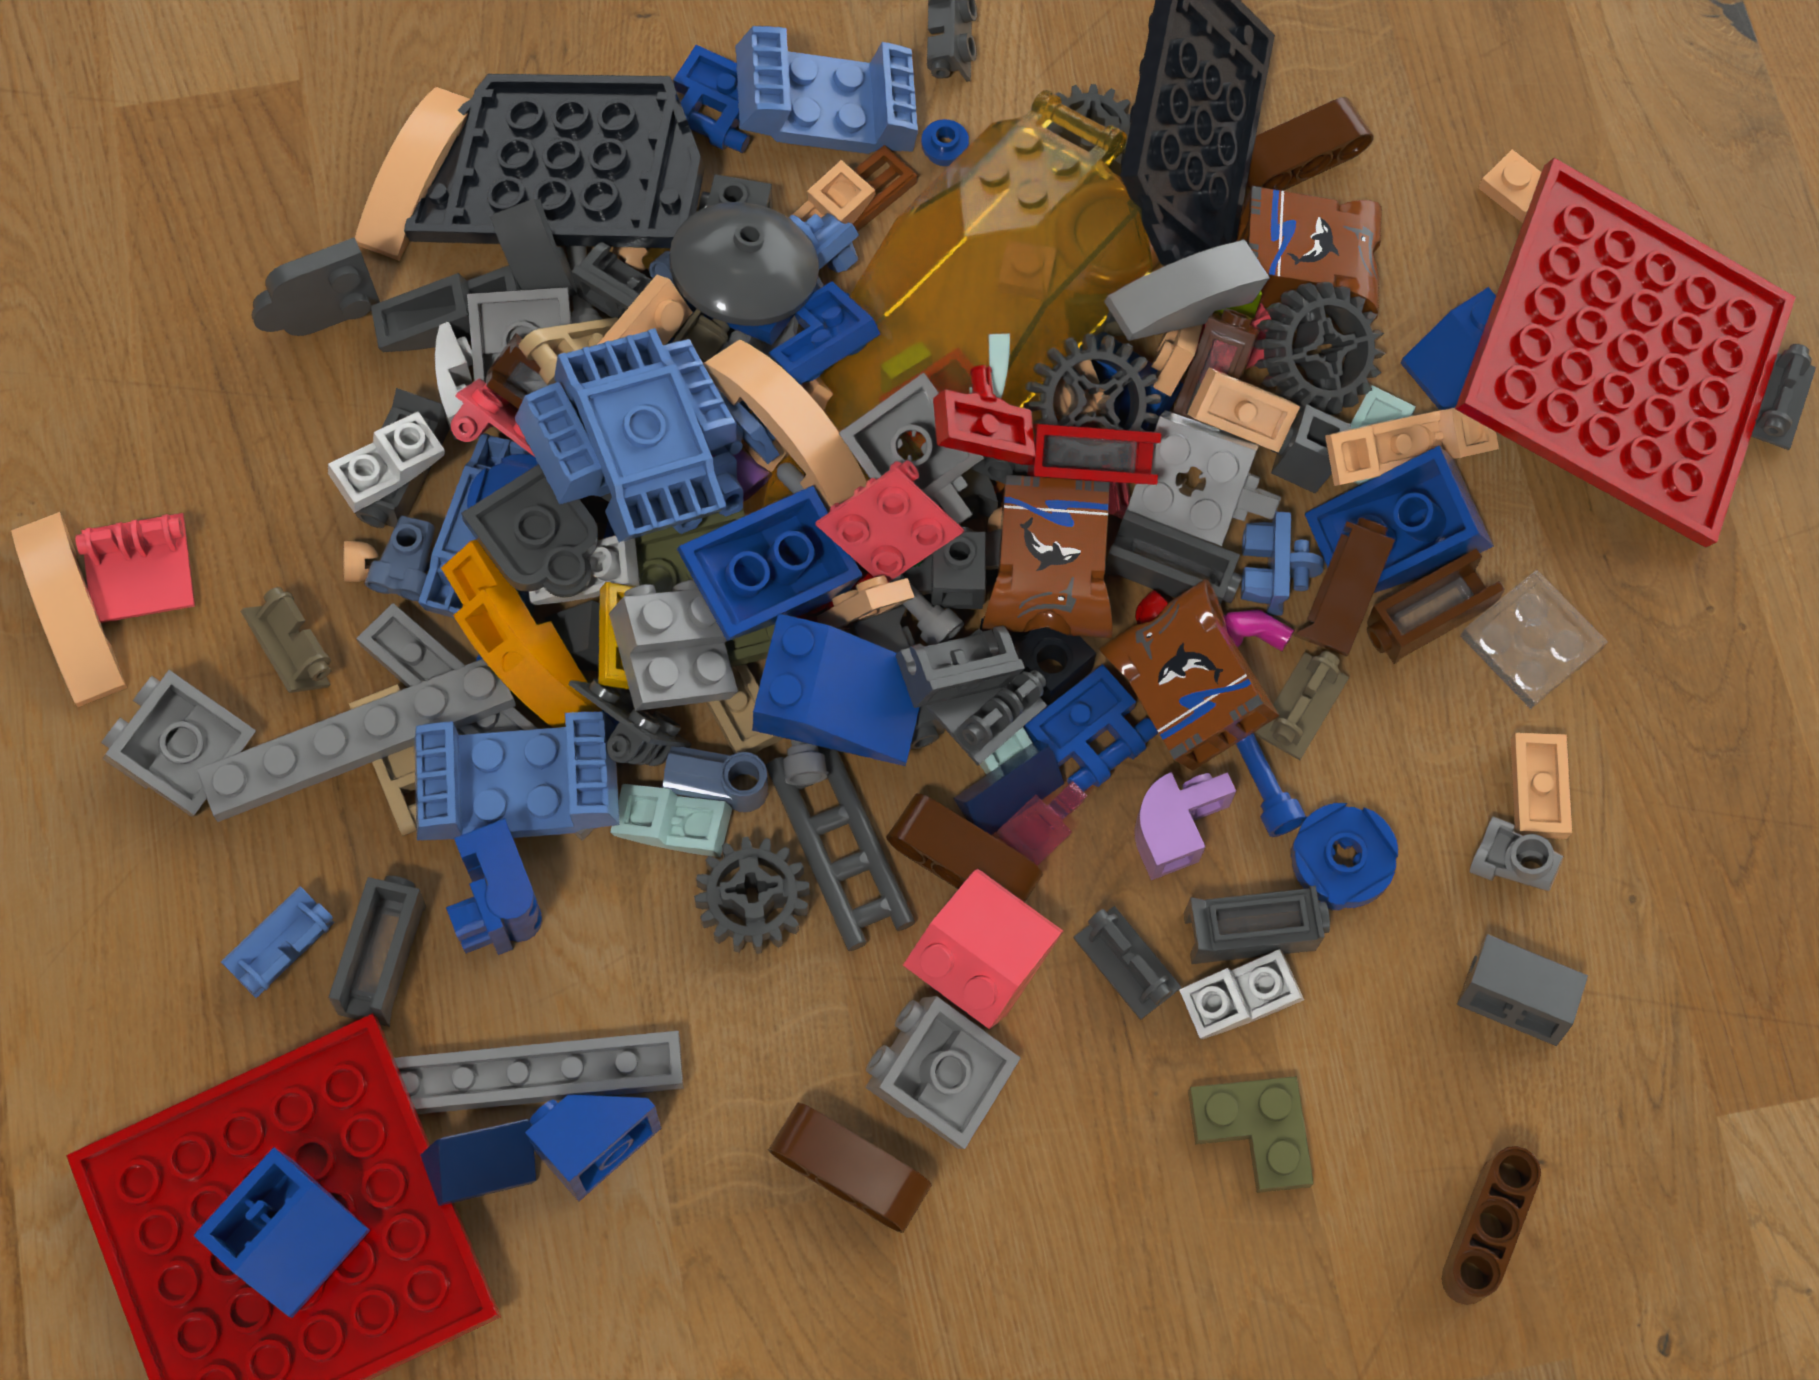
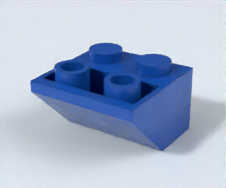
[194,1147,370,1318]

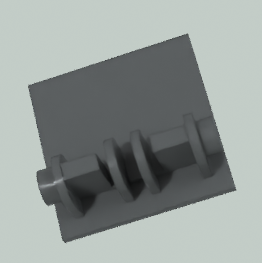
[925,629,1047,766]
[568,679,692,766]

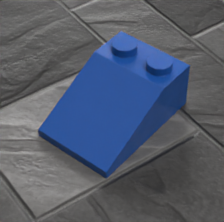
[1305,446,1494,593]
[677,485,862,641]
[752,613,920,766]

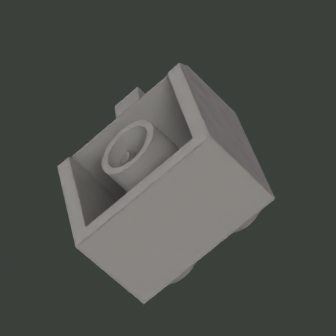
[839,373,984,525]
[1127,410,1281,546]

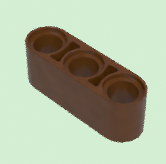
[1247,97,1373,191]
[886,793,1043,903]
[768,1102,932,1233]
[1441,1146,1541,1305]

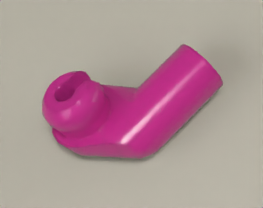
[1224,610,1295,651]

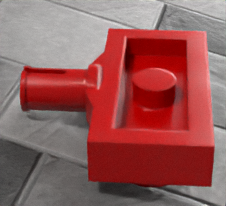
[933,365,1036,465]

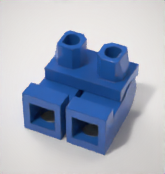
[446,818,542,955]

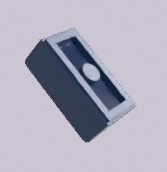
[953,740,1065,835]
[420,1119,536,1206]

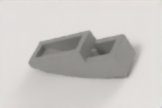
[1104,240,1270,341]

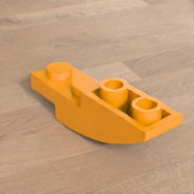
[441,540,602,728]

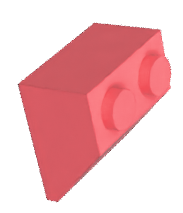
[903,869,1064,1029]

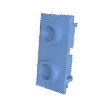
[221,886,335,998]

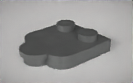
[252,237,380,336]
[461,464,598,598]

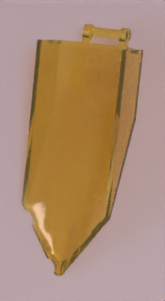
[763,90,1153,508]

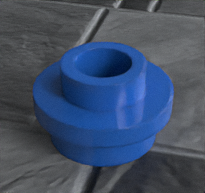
[921,119,969,166]

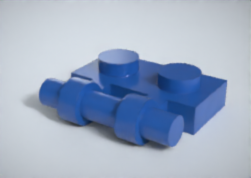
[673,45,750,153]
[1024,664,1158,795]

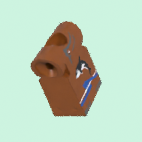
[1236,186,1382,320]
[982,475,1113,639]
[1098,579,1279,771]

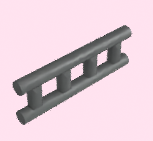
[766,746,916,951]

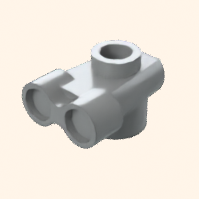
[1470,816,1564,891]

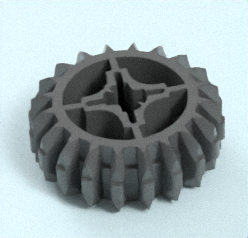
[1254,282,1386,415]
[1023,334,1161,468]

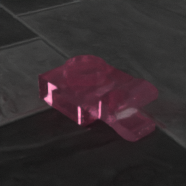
[997,781,1087,866]

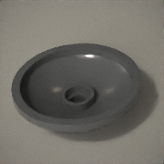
[669,202,819,326]

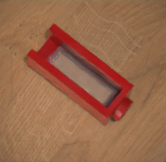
[1025,424,1161,485]

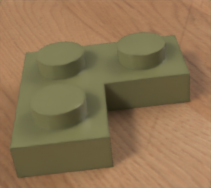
[1188,1076,1314,1193]

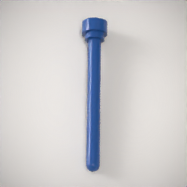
[1236,733,1307,837]

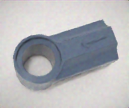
[662,746,768,812]

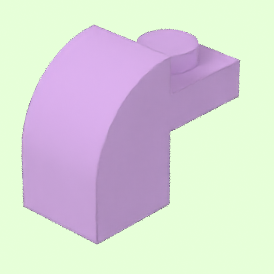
[1135,772,1236,880]

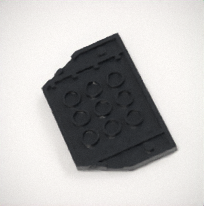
[1120,0,1275,266]
[404,74,705,248]

